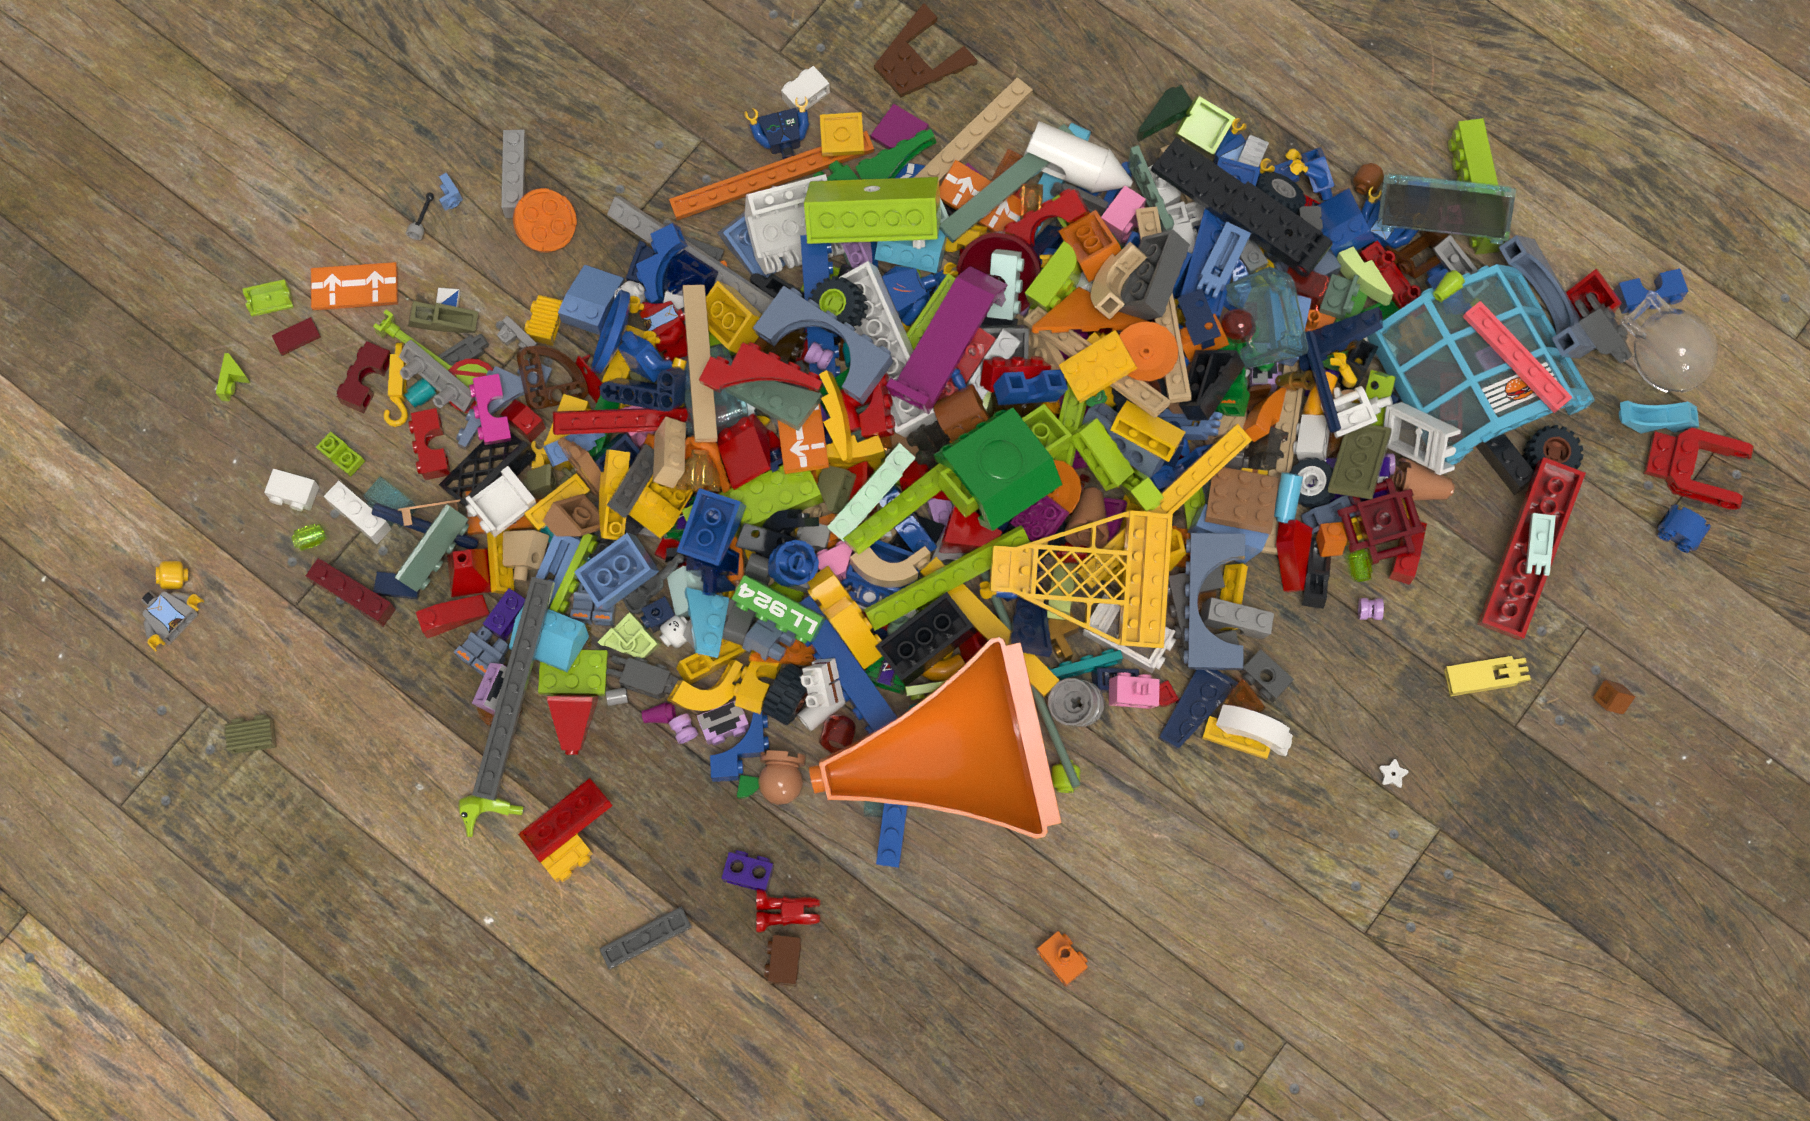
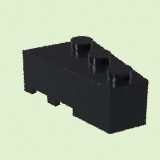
[1179,350,1245,420]

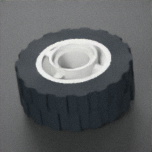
[1289,458,1336,509]

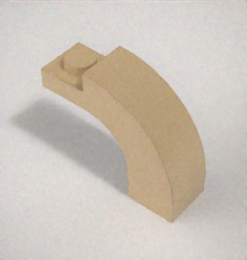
[1091,242,1147,320]
[850,546,931,588]

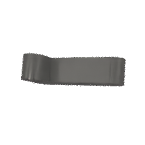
[722,553,771,646]

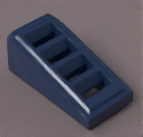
[1091,668,1139,693]

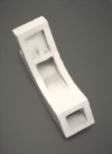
[1216,704,1293,756]

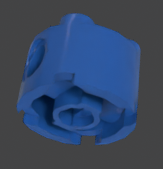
[1657,504,1711,553]
[768,540,819,587]

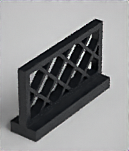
[438,432,536,517]

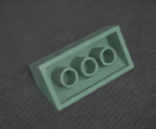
[395,504,469,592]

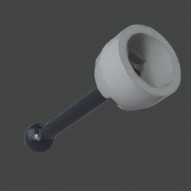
[406,192,434,240]

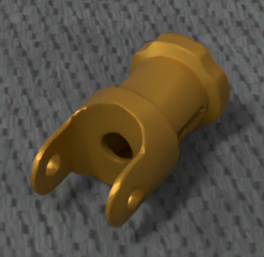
[1275,371,1316,391]

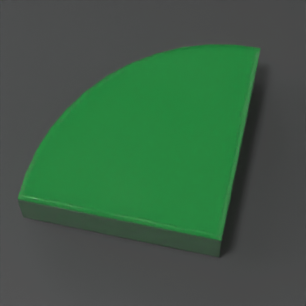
[737,775,759,799]

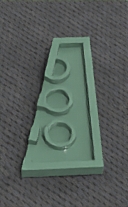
[1127,145,1174,232]
[725,381,823,431]

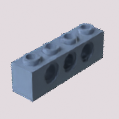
[1082,403,1165,478]

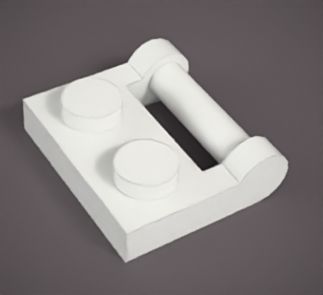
[1321,386,1378,438]

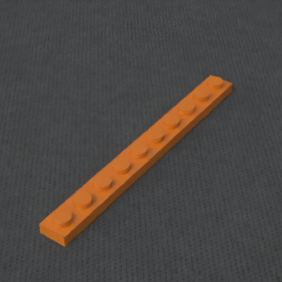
[669,131,874,220]

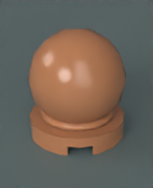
[758,750,806,805]

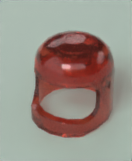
[1221,309,1256,343]
[819,714,856,754]

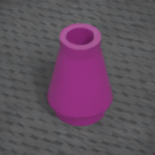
[642,702,676,724]

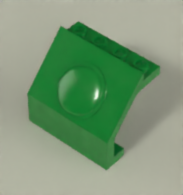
[934,407,1063,531]

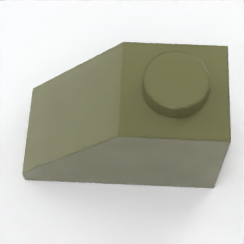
[523,464,557,499]
[817,466,856,514]

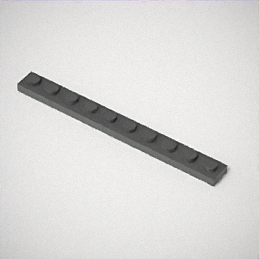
[472,577,555,801]

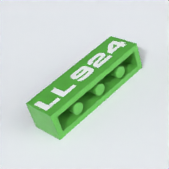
[732,575,826,643]

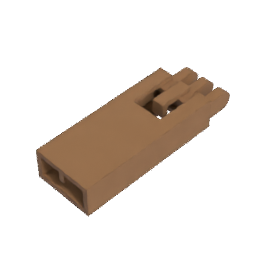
[558,437,601,498]

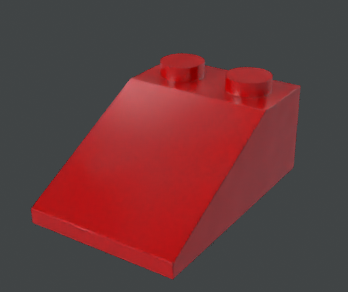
[718,413,771,490]

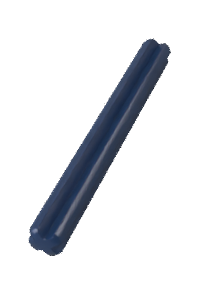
[1302,331,1341,433]
[371,503,478,549]

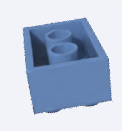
[574,533,660,610]

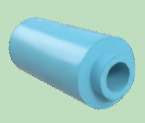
[1274,472,1303,523]

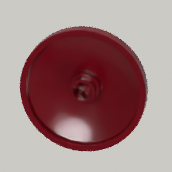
[957,231,1042,312]

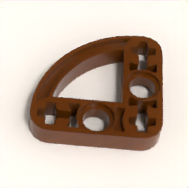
[517,346,588,409]

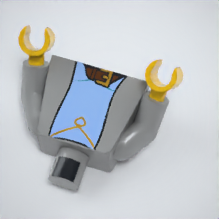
[141,591,204,652]

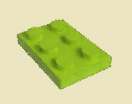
[538,650,608,696]

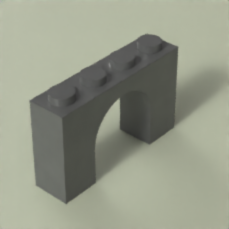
[1167,566,1239,665]

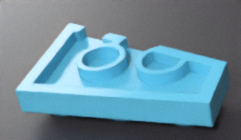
[684,587,729,658]

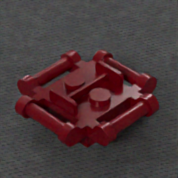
[1337,477,1426,565]

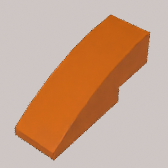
[1243,387,1286,442]

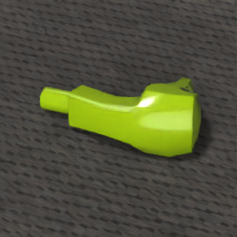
[458,795,523,837]

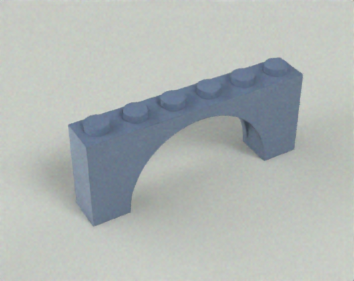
[1499,235,1596,359]
[753,286,893,405]
[1184,533,1245,670]

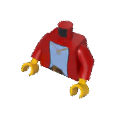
[630,296,686,352]

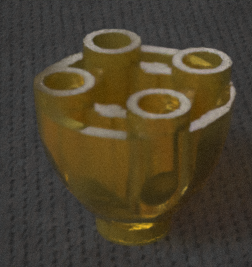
[676,450,721,492]

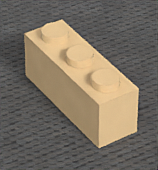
[653,417,686,488]

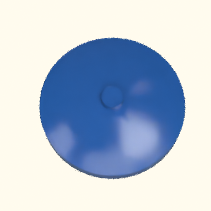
[591,289,630,374]

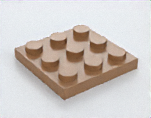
[1205,467,1279,534]

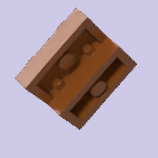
[934,384,990,442]

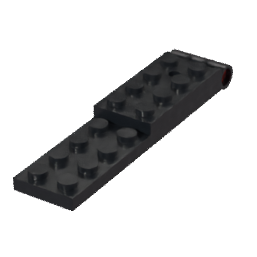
[1151,137,1332,277]

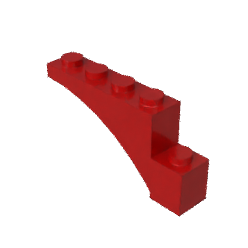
[699,342,823,393]

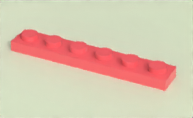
[1463,301,1572,413]

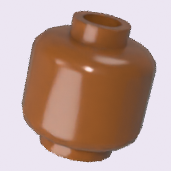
[1353,163,1384,195]

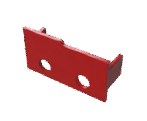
[575,355,602,403]

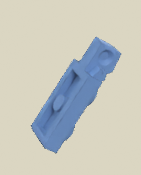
[543,433,605,467]

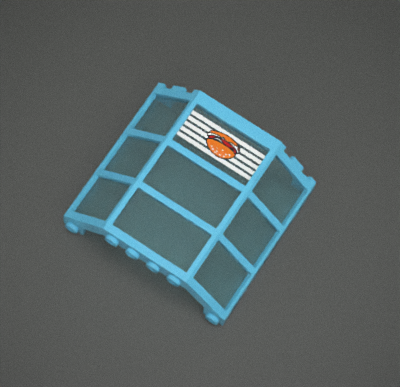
[1367,264,1595,465]

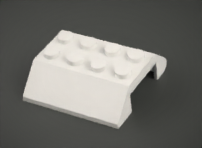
[745,174,845,275]

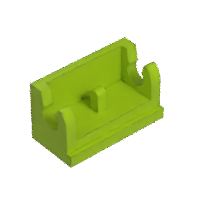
[242,279,294,317]

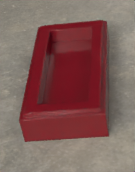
[272,317,321,356]

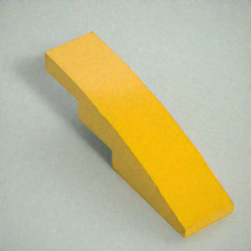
[819,370,853,463]

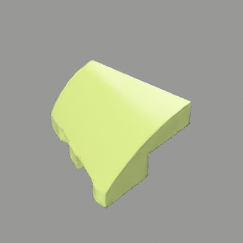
[598,612,661,659]

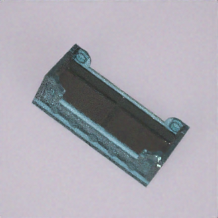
[1377,173,1516,244]

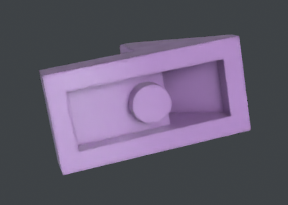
[927,498,953,538]

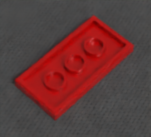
[518,778,613,863]

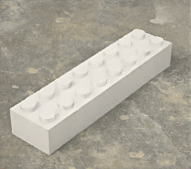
[839,261,938,438]

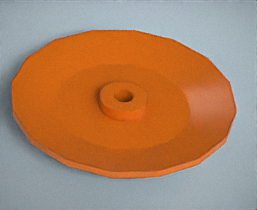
[1119,321,1179,382]
[1048,460,1081,515]

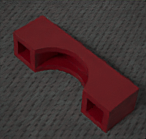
[305,558,396,627]

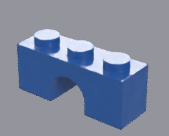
[1614,268,1689,314]
[993,370,1068,405]
[876,803,908,868]

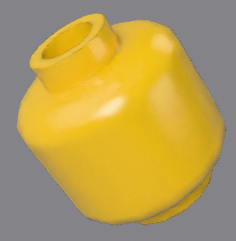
[156,561,188,590]

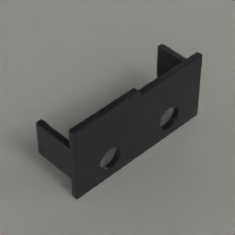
[736,522,797,558]

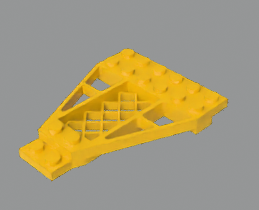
[989,511,1173,648]

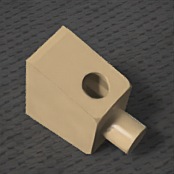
[503,530,549,582]

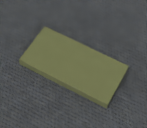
[1328,425,1392,499]

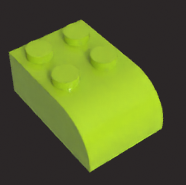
[1025,241,1081,313]

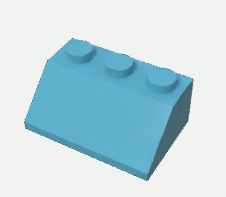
[875,229,947,273]
[509,606,589,672]

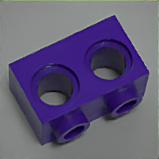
[483,588,526,641]
[721,850,774,893]

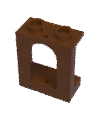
[1385,221,1452,279]

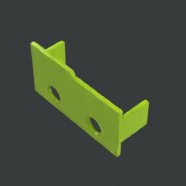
[1365,369,1396,427]

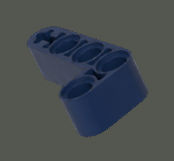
[600,366,686,411]

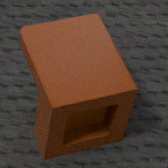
[1593,680,1636,714]

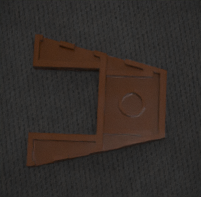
[874,3,978,98]

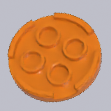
[513,188,577,253]

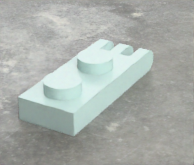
[1526,513,1556,576]

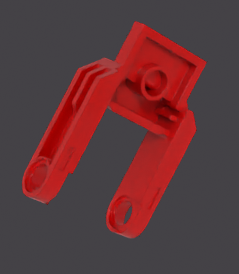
[1644,428,1754,510]

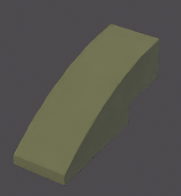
[408,301,478,333]

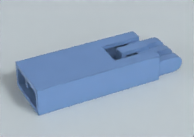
[1196,222,1251,299]
[1157,409,1223,440]
[535,534,581,609]

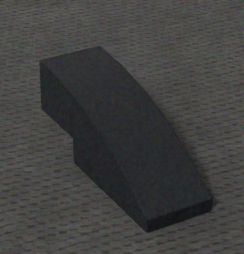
[1302,537,1331,609]

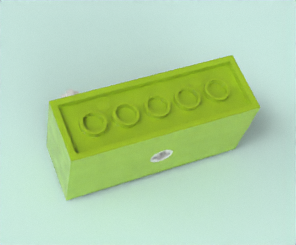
[804,177,941,249]

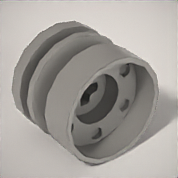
[1048,678,1104,727]

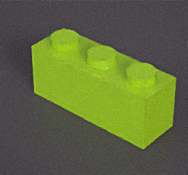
[1071,418,1134,491]
[1119,467,1164,512]

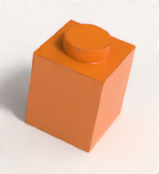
[1316,522,1347,557]

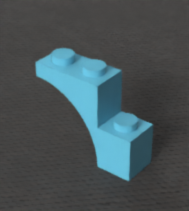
[1619,401,1699,434]

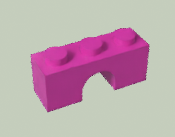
[469,374,511,445]

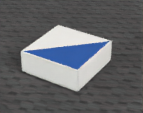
[436,288,461,307]

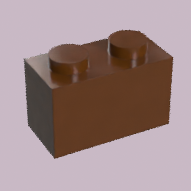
[764,935,802,987]

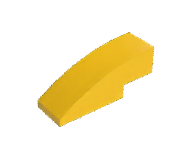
[826,435,885,465]
[676,639,746,685]

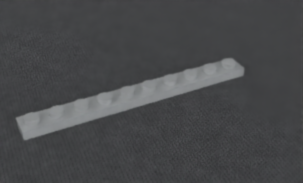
[607,196,774,315]

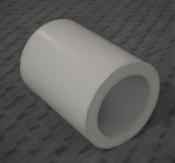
[606,687,628,706]

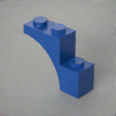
[636,223,688,304]
[879,484,937,553]
[710,712,769,782]

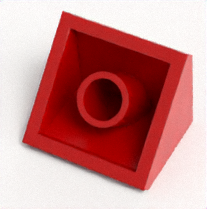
[1566,269,1622,318]

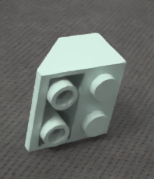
[667,566,722,617]

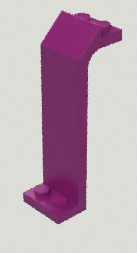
[886,266,1008,415]

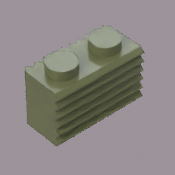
[224,715,276,754]

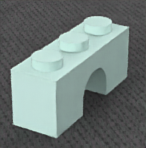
[987,249,1024,320]

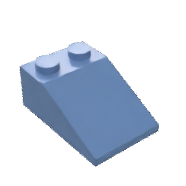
[717,212,786,278]
[558,265,624,335]

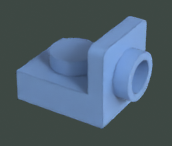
[439,173,463,211]

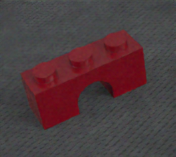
[336,341,391,414]

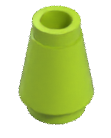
[1432,270,1465,302]

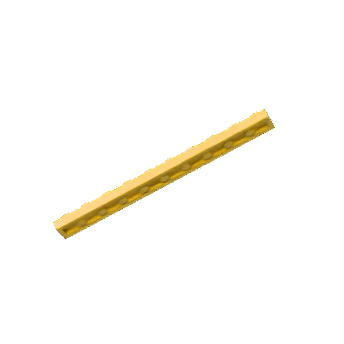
[1076,424,1252,589]

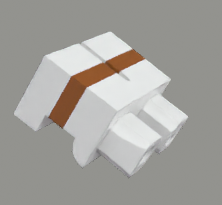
[800,658,844,708]

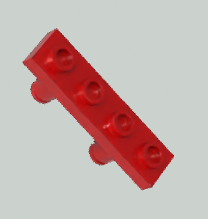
[1359,240,1427,319]
[936,327,997,402]

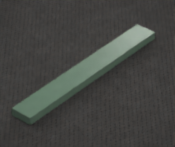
[939,124,1075,243]

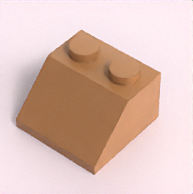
[543,494,600,536]

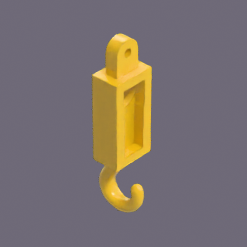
[383,342,408,427]

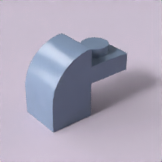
[1301,495,1356,535]

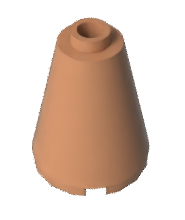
[1391,457,1455,501]
[1065,487,1109,549]

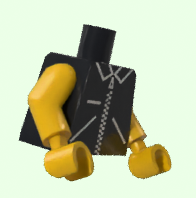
[1330,339,1378,390]

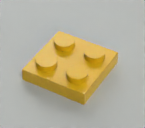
[820,112,864,157]

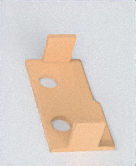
[398,499,460,526]

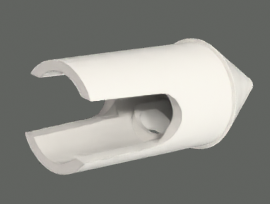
[1024,121,1133,193]

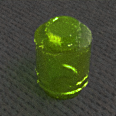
[291,524,326,551]
[1348,549,1373,582]

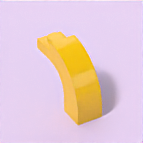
[667,660,743,711]

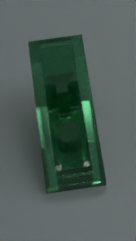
[1137,85,1192,142]

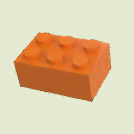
[1058,210,1122,282]

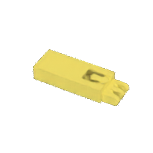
[1444,656,1531,697]

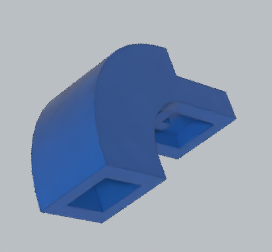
[1150,444,1213,492]

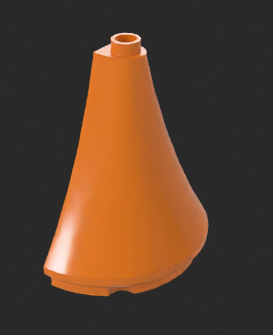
[809,637,1061,839]

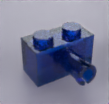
[666,250,718,296]
[686,548,740,596]

